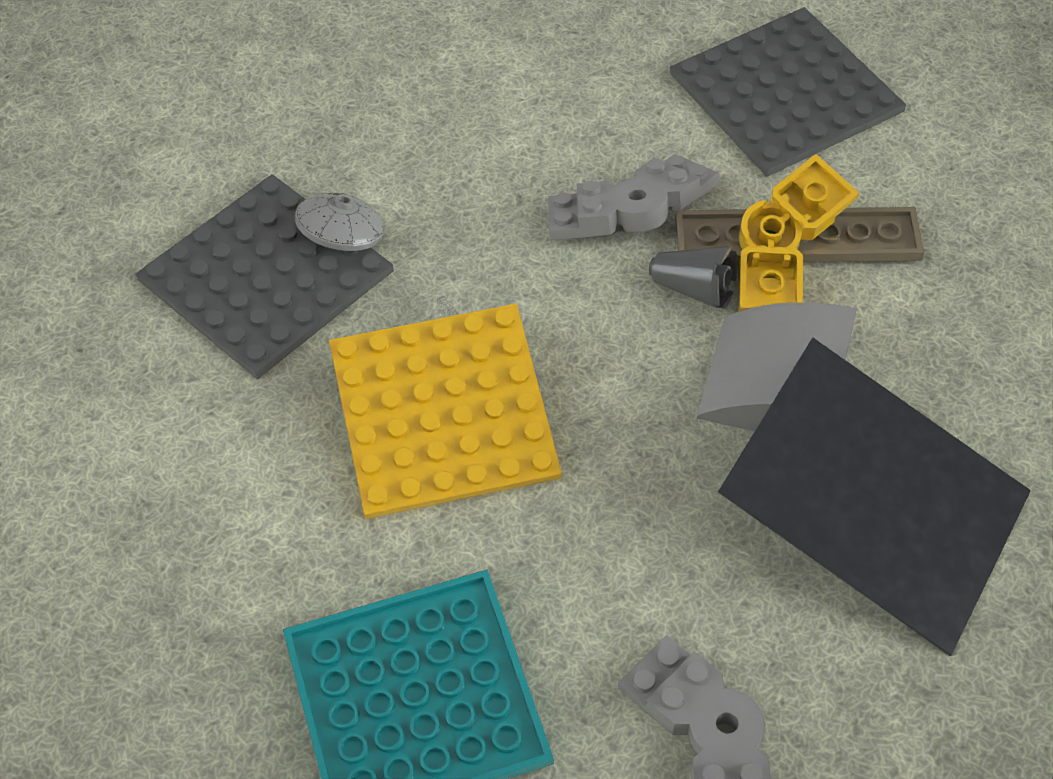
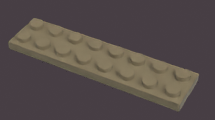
[675,207,924,262]

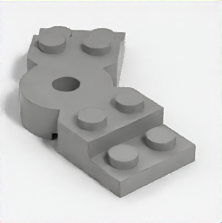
[548,154,720,241]
[618,635,771,779]

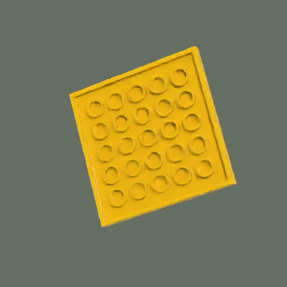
[329,303,562,519]

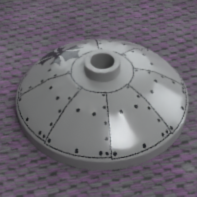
[295,193,385,251]

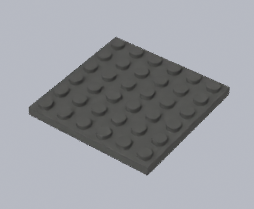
[670,7,906,177]
[135,174,394,379]

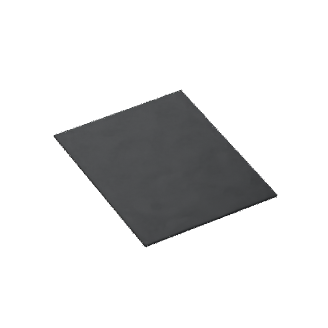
[718,337,1031,656]

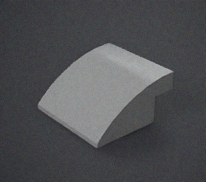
[697,303,857,432]

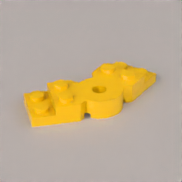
[738,154,859,312]

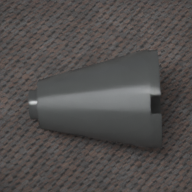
[649,246,738,309]

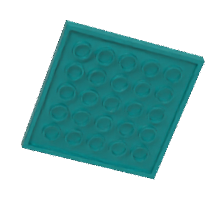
[283,569,554,779]

